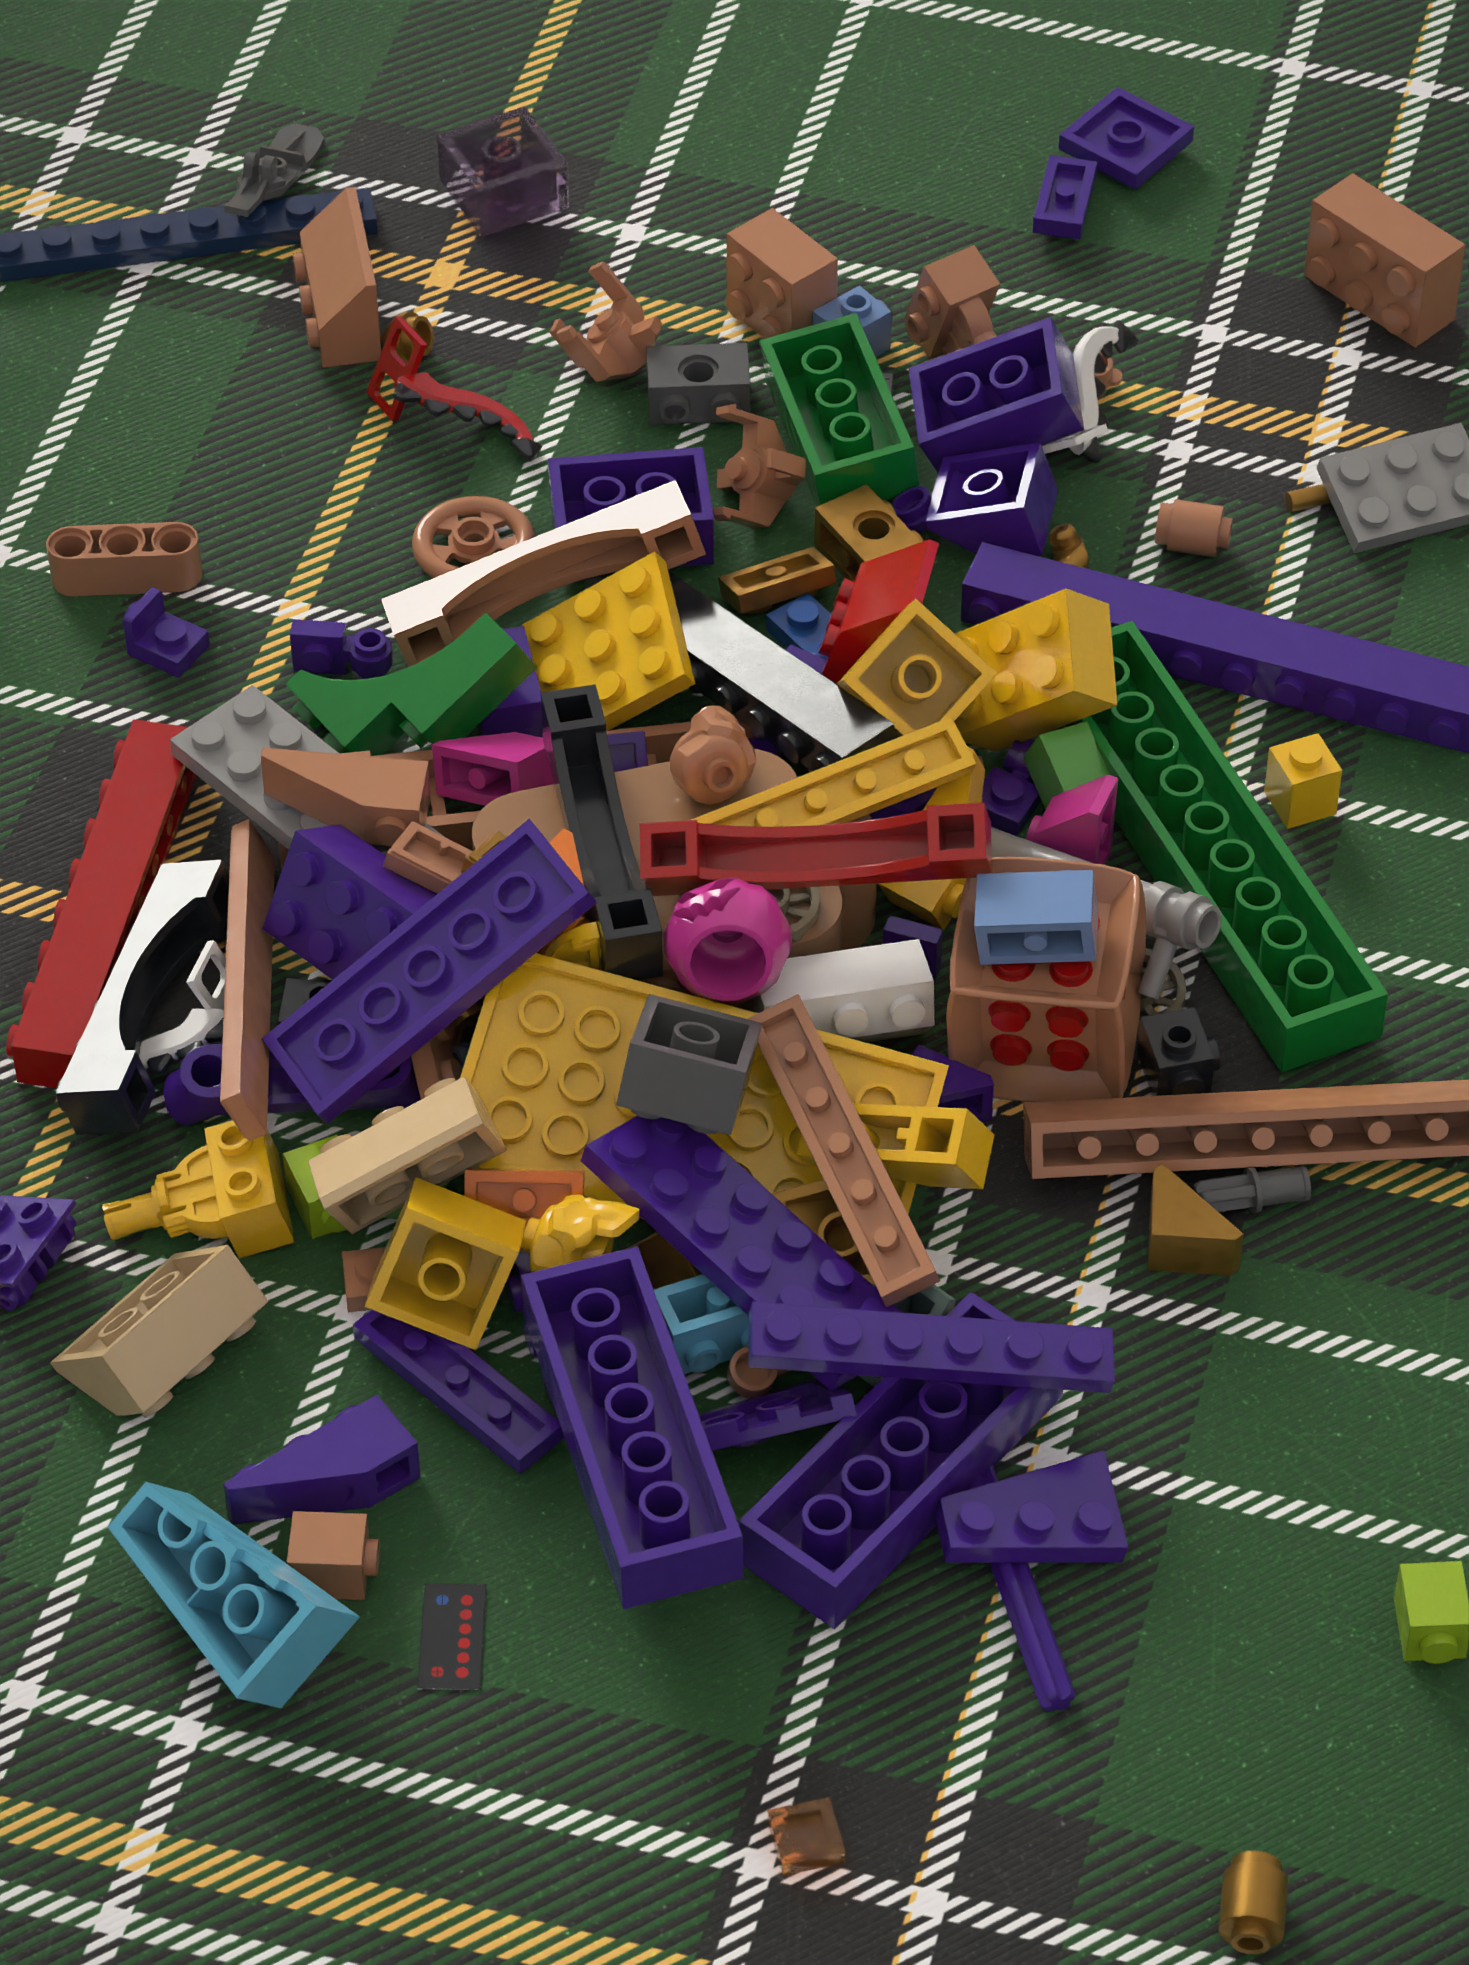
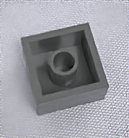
[616,994,762,1135]

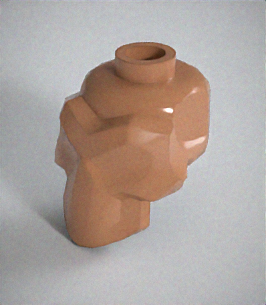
[670,705,756,805]

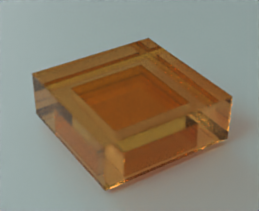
[767,1797,845,1876]

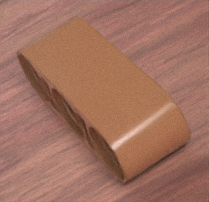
[46,522,203,596]

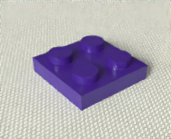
[1058,87,1194,190]

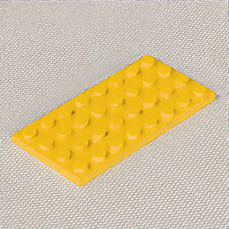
[460,953,949,1219]

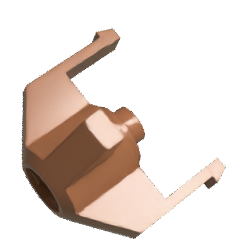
[549,261,662,382]
[712,404,806,529]

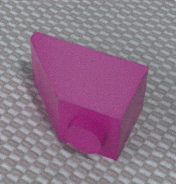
[432,732,554,806]
[1026,775,1118,865]

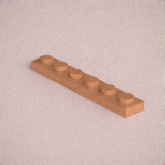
[747,994,940,1307]

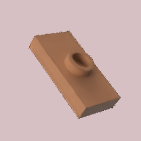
[383,821,473,894]

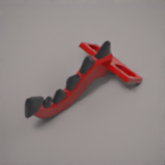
[366,316,542,462]

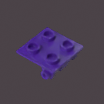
[0,1195,77,1311]

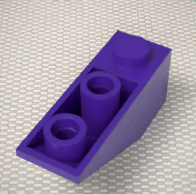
[223,1395,421,1525]

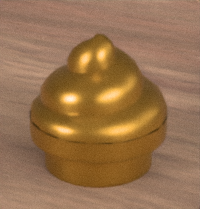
[380,312,434,362]

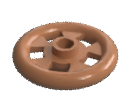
[412,496,536,578]

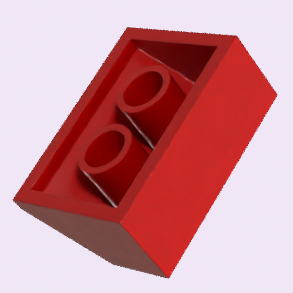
[818,539,939,683]

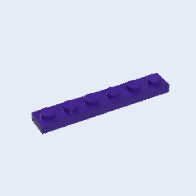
[749,1302,1115,1393]

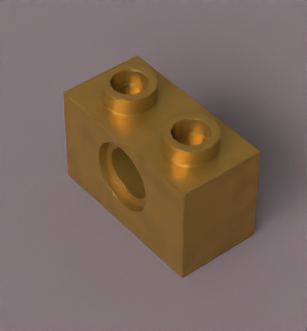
[814,484,923,581]

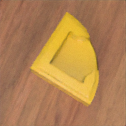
[544,922,602,971]

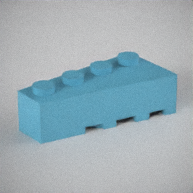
[108,1482,360,1708]

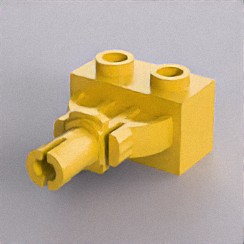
[102,1120,295,1259]

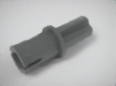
[1193,1165,1311,1214]

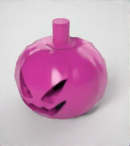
[664,877,792,1004]

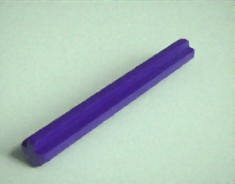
[970,1466,1076,1712]

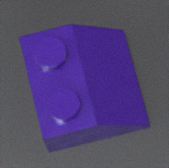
[925,442,1058,556]

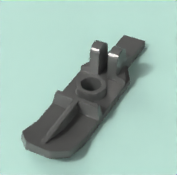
[225,123,325,217]

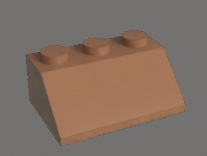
[293,187,381,368]

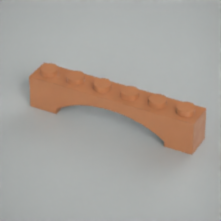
[382,480,706,667]

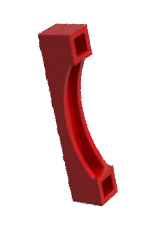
[639,802,993,896]

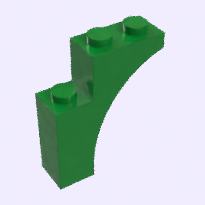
[286,612,538,756]

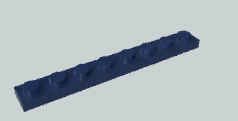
[0,187,378,282]

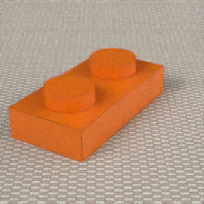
[464,1168,585,1230]

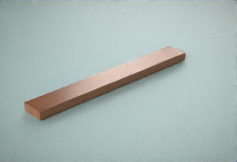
[220,819,275,1141]

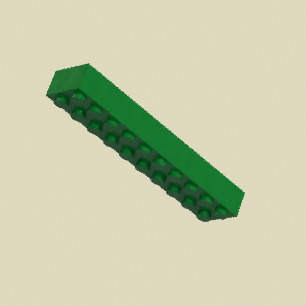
[1055,621,1388,1073]

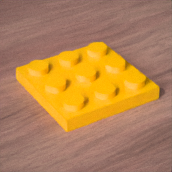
[522,551,696,731]

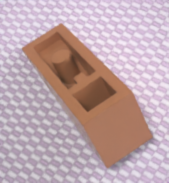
[261,747,430,847]

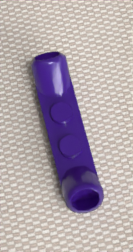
[163,1044,421,1126]

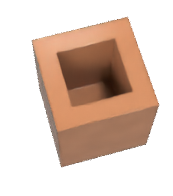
[287,1511,380,1600]

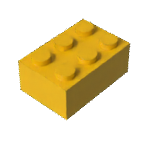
[954,588,1117,752]

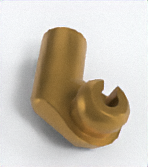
[1048,523,1089,569]

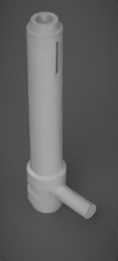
[991,827,1222,999]

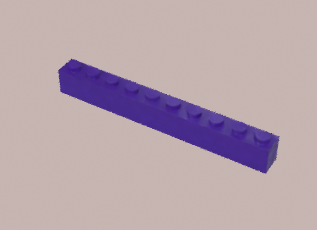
[960,542,1469,753]

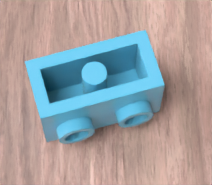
[654,1274,749,1374]

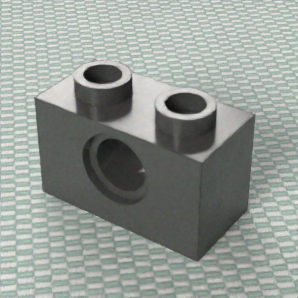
[646,343,751,425]

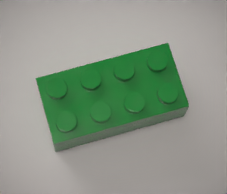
[759,313,919,507]

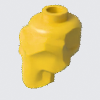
[521,1194,640,1272]

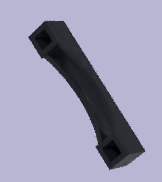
[541,684,663,981]
[56,860,229,1135]

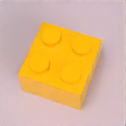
[836,599,997,738]
[365,1177,526,1350]

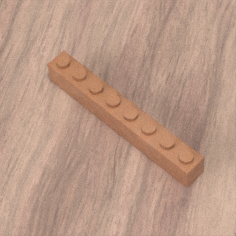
[1023,1080,1469,1179]

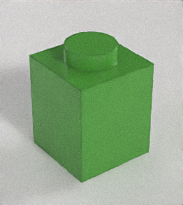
[1023,721,1110,809]

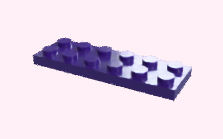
[262,819,597,1124]
[581,1116,903,1392]

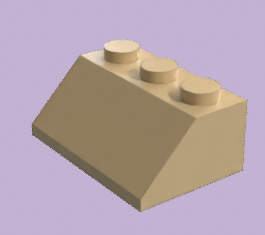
[308,1076,507,1234]
[50,1245,268,1416]

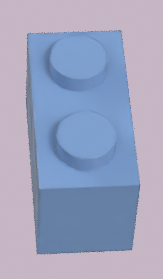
[974,870,1098,965]

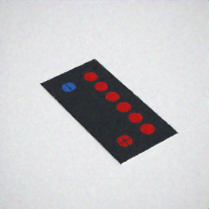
[417,1583,486,1690]

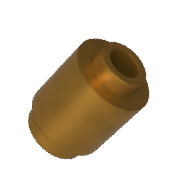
[1219,1851,1288,1954]

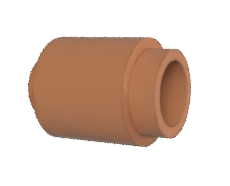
[1155,499,1233,558]

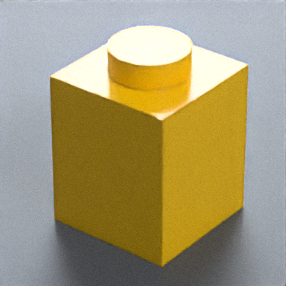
[1264,733,1342,829]

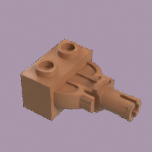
[904,245,1000,359]

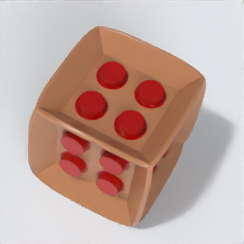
[946,856,1146,1102]

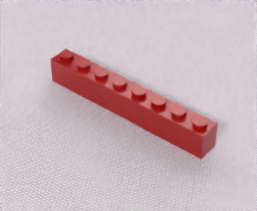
[6,719,197,1088]

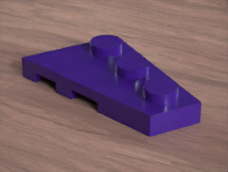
[699,1378,857,1450]
[935,1450,1129,1563]

